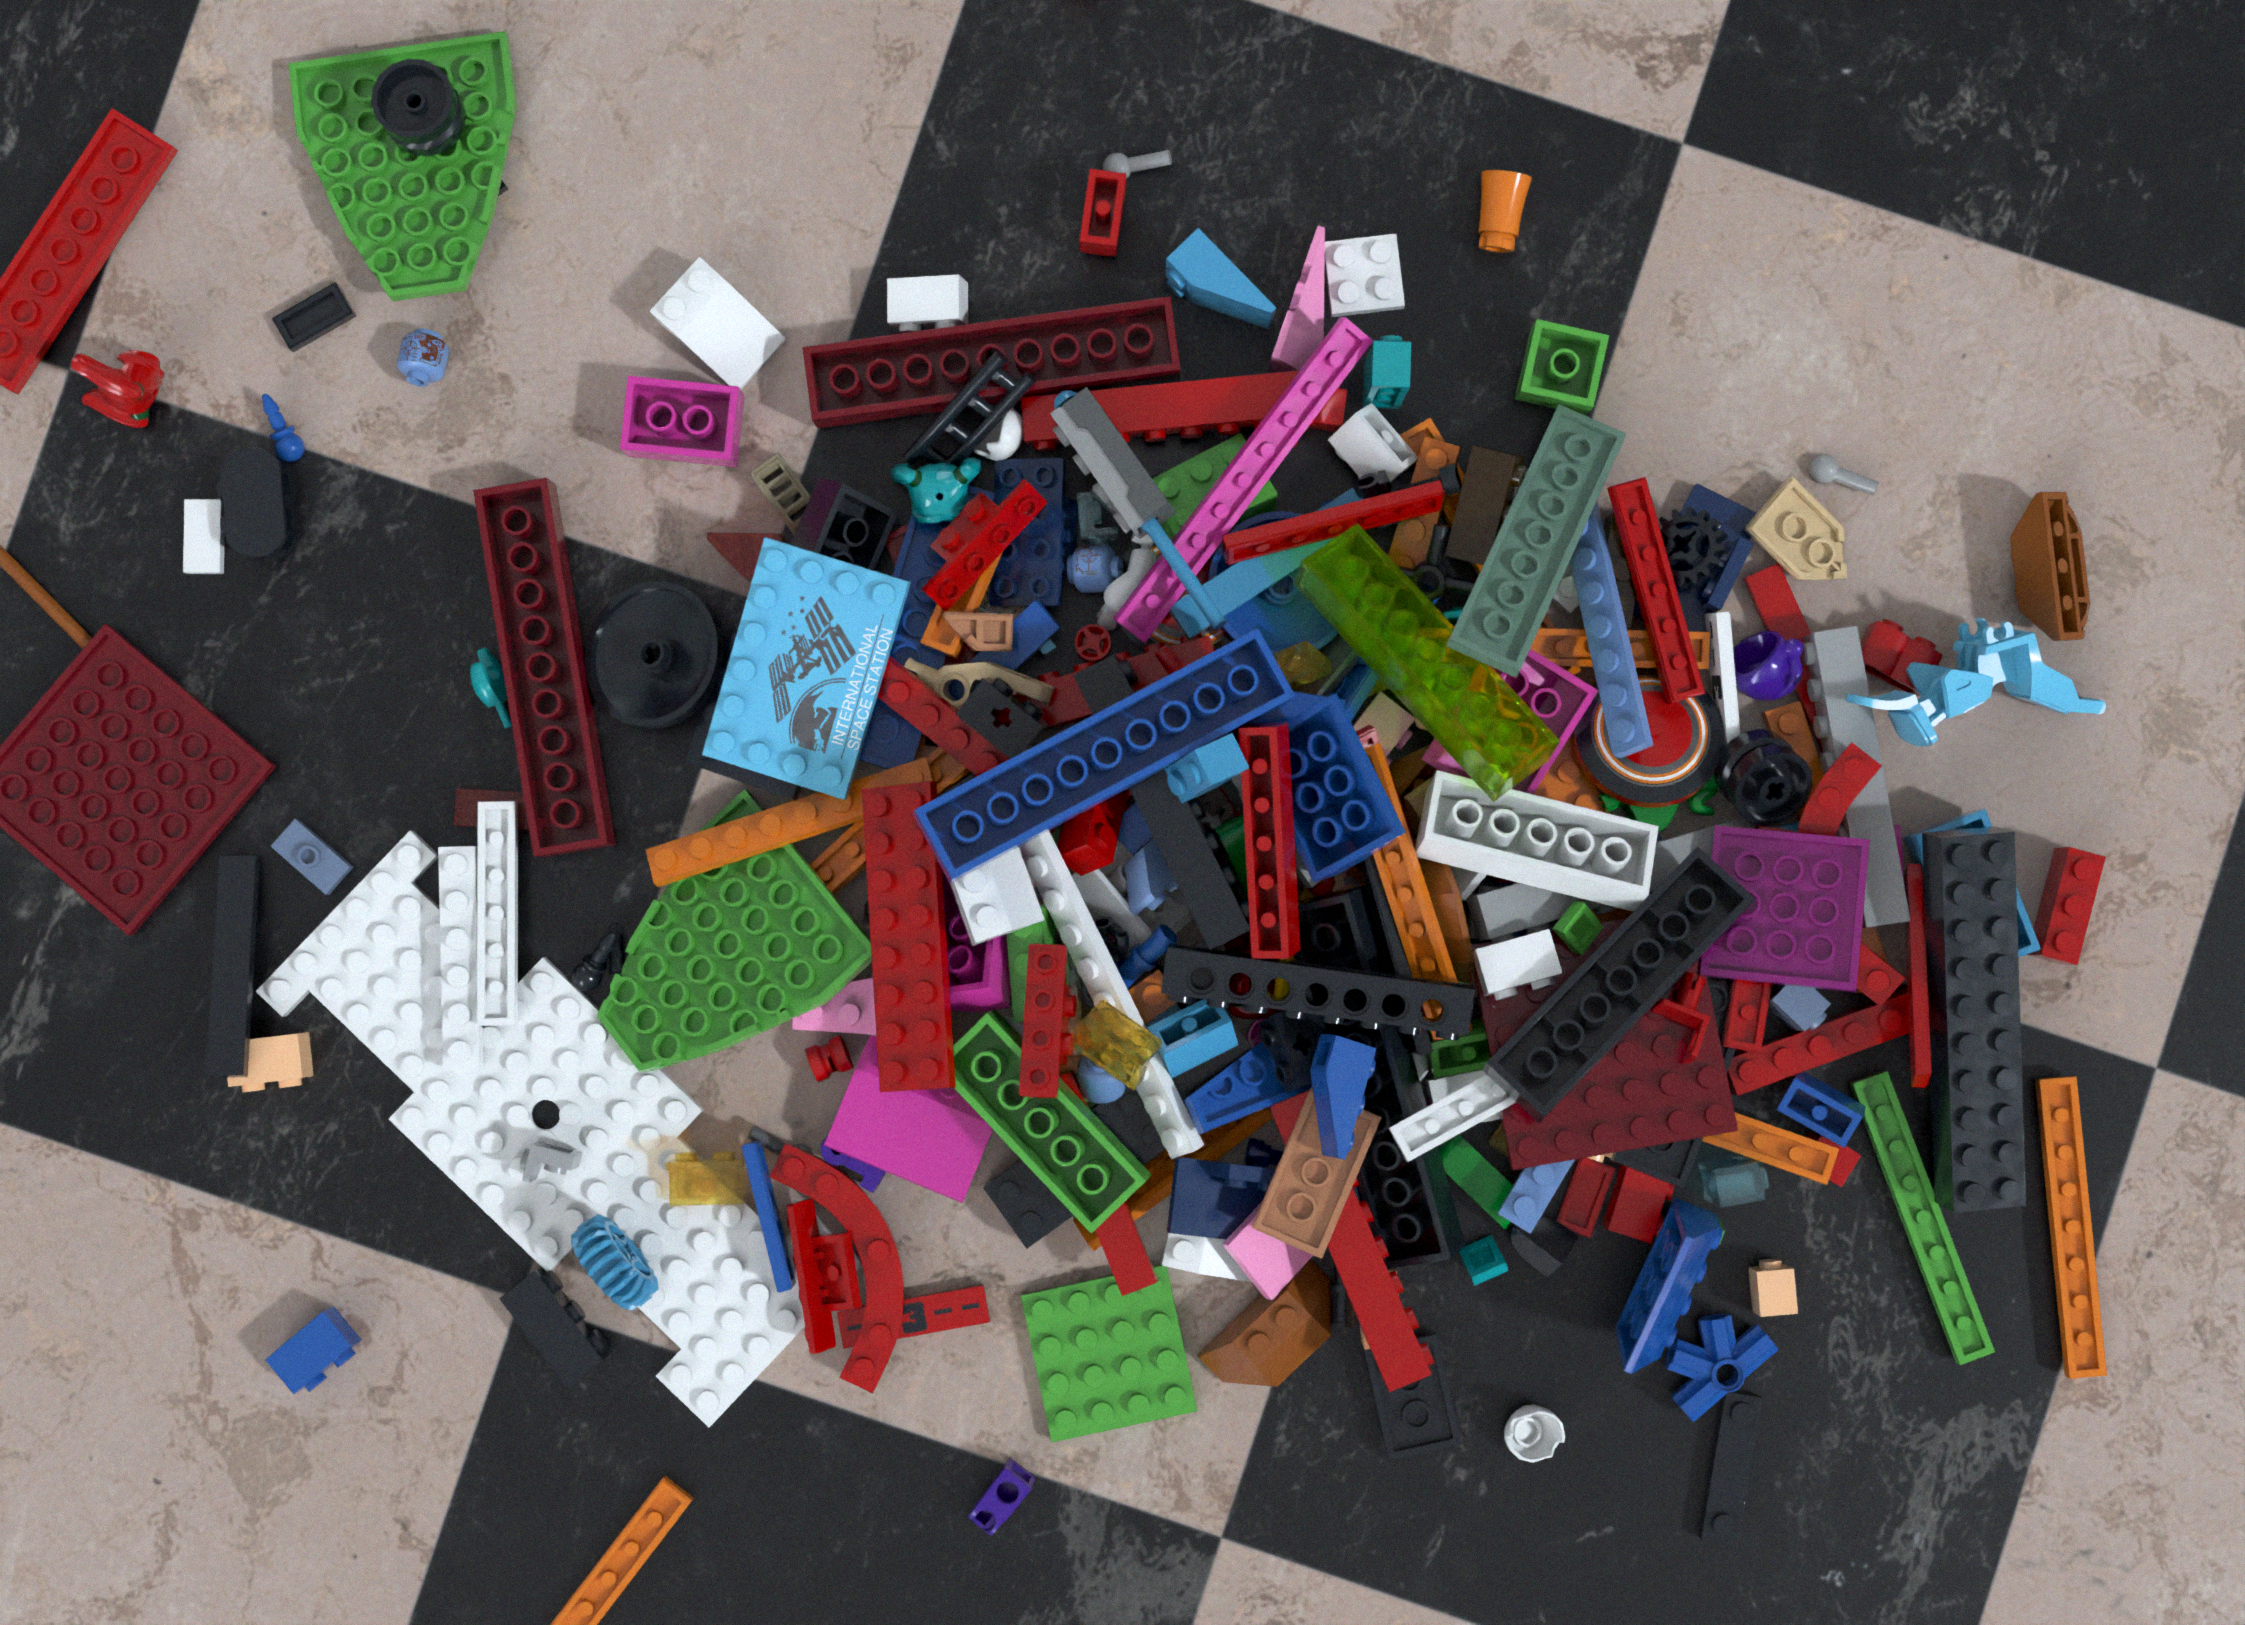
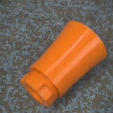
[1478,170,1532,253]

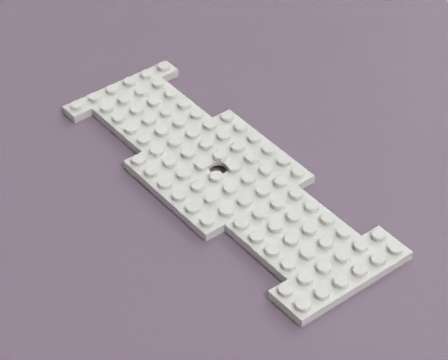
[256,830,862,1427]

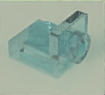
[1077,492,1118,545]

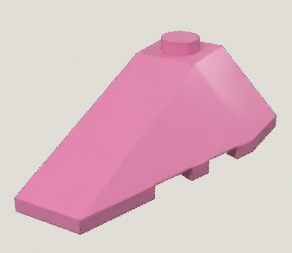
[1268,226,1325,373]

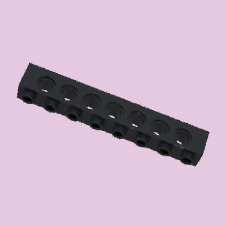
[1161,944,1475,1040]

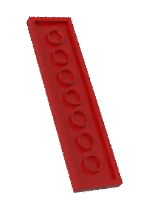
[0,108,178,395]
[861,781,956,1093]

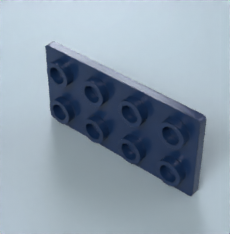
[989,458,1078,607]
[1633,484,1757,632]
[1167,1157,1276,1240]

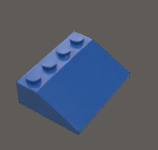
[1288,694,1406,882]
[1615,1197,1723,1374]

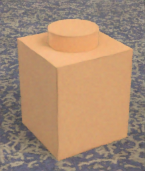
[1748,1259,1798,1317]

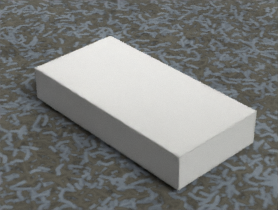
[183,499,225,574]

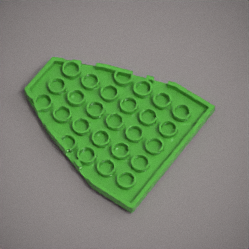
[288,31,517,302]
[597,789,872,1073]

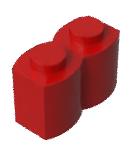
[1860,619,1943,697]

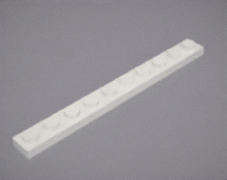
[1019,831,1204,1159]

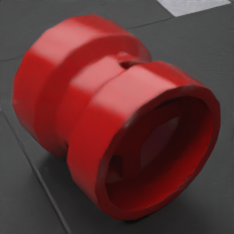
[805,1035,854,1083]

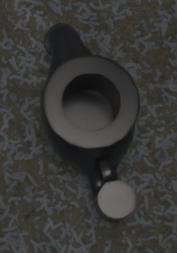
[1092,917,1130,963]

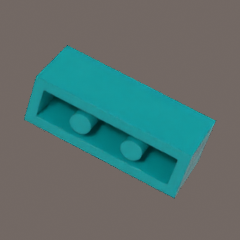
[1362,335,1411,409]

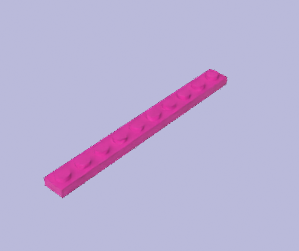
[1113,317,1373,643]

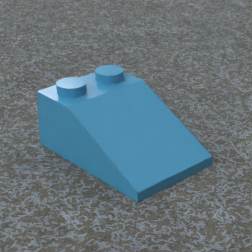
[1165,228,1276,329]

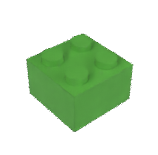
[1514,319,1609,416]

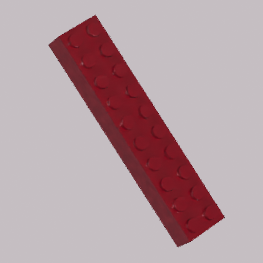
[802,296,1181,428]
[473,477,616,858]

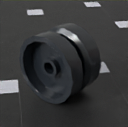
[371,59,466,156]
[1714,729,1812,826]

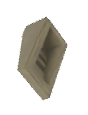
[749,453,811,535]

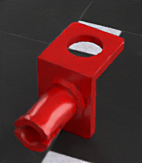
[1652,972,1711,1064]

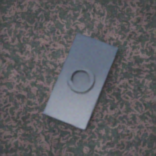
[271,819,353,895]

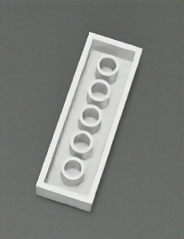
[1415,770,1659,912]

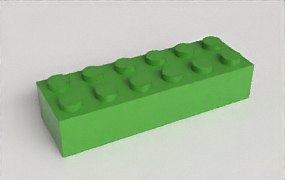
[953,1010,1152,1234]

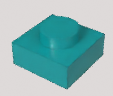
[1459,1235,1509,1286]

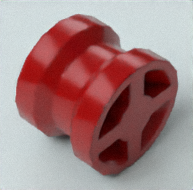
[1075,624,1111,663]

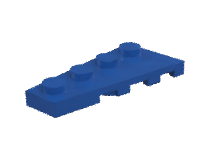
[1184,1041,1312,1135]

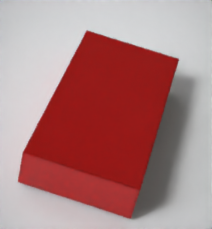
[1555,1157,1616,1238]

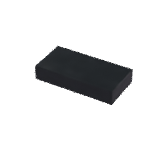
[272,282,357,352]

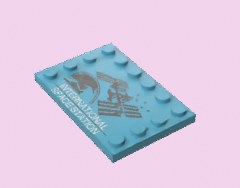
[702,537,911,800]

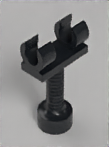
[1357,463,1462,529]

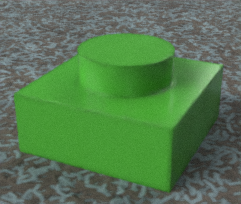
[1552,900,1603,955]

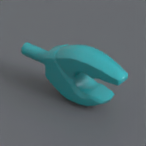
[470,647,512,728]

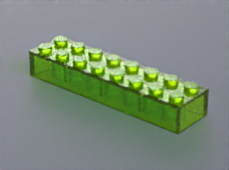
[1293,523,1560,802]

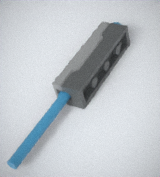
[1050,387,1227,630]

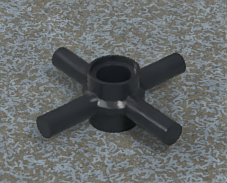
[1374,524,1475,633]

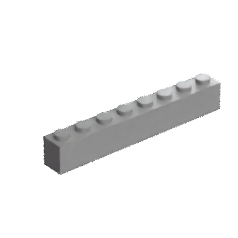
[1801,626,1911,928]
[1466,817,1755,945]

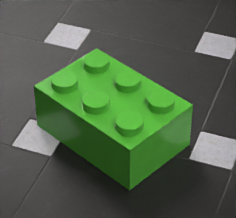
[1152,433,1278,541]

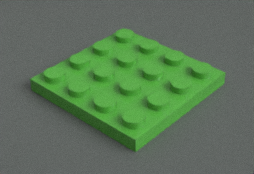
[1021,1264,1197,1442]

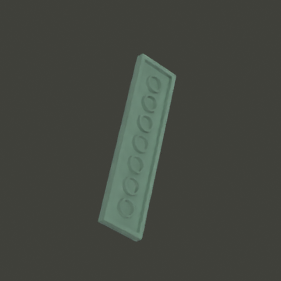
[1446,404,1627,678]

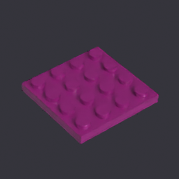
[1700,825,1870,992]

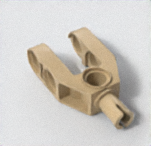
[904,658,1054,749]

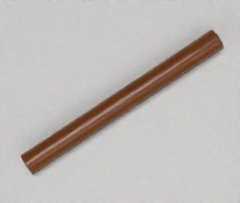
[0,545,92,649]

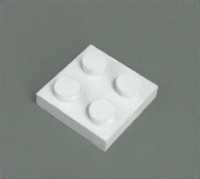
[1325,234,1405,317]

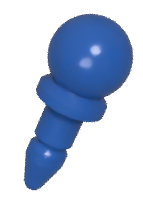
[262,394,305,462]

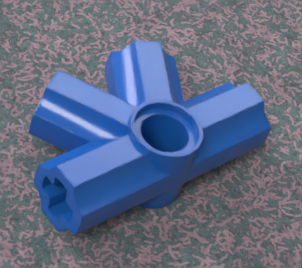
[1665,1313,1779,1422]

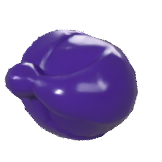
[1733,631,1803,701]

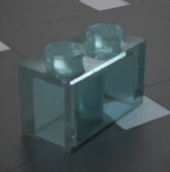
[1698,1156,1769,1208]

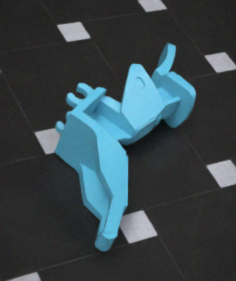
[1846,618,2106,746]

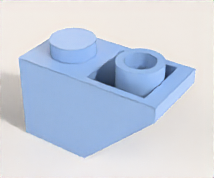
[1124,838,1178,916]

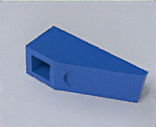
[1310,1034,1377,1160]

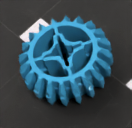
[571,1214,658,1311]

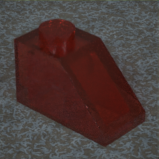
[707,532,786,582]

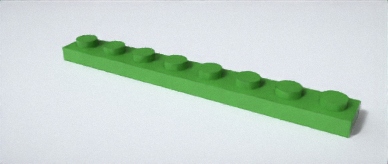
[1849,1070,1995,1365]

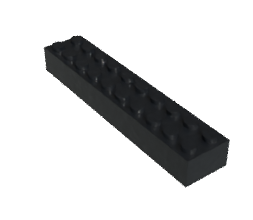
[1922,826,2026,1213]
[1294,885,1466,1269]

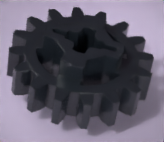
[1659,507,1729,589]

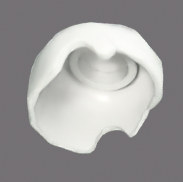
[974,408,1024,461]
[1504,1404,1565,1463]

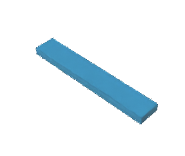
[1169,487,1361,640]

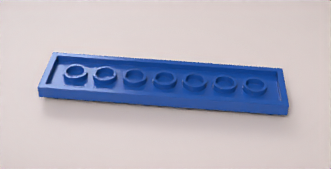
[859,485,995,769]

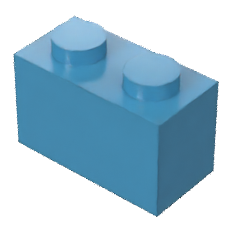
[1165,733,1249,804]
[1147,999,1239,1078]

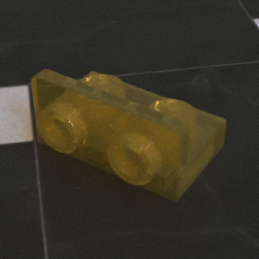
[1273,640,1332,689]
[1074,1000,1162,1091]
[665,1151,747,1206]

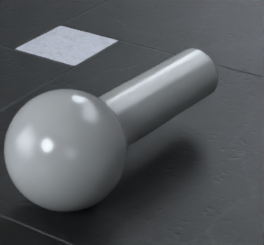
[1103,150,1172,179]
[1809,454,1879,496]

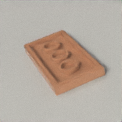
[1251,1087,1382,1259]

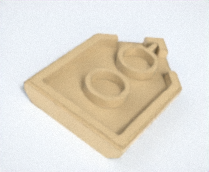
[1745,476,1847,580]

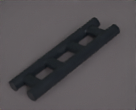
[903,350,1036,467]

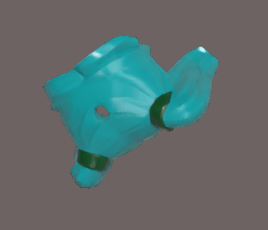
[891,457,982,523]

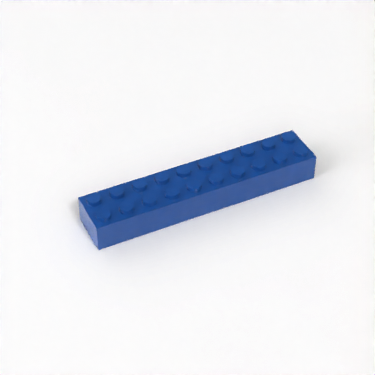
[913,628,1295,883]

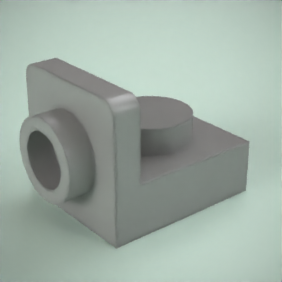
[520,1141,583,1183]

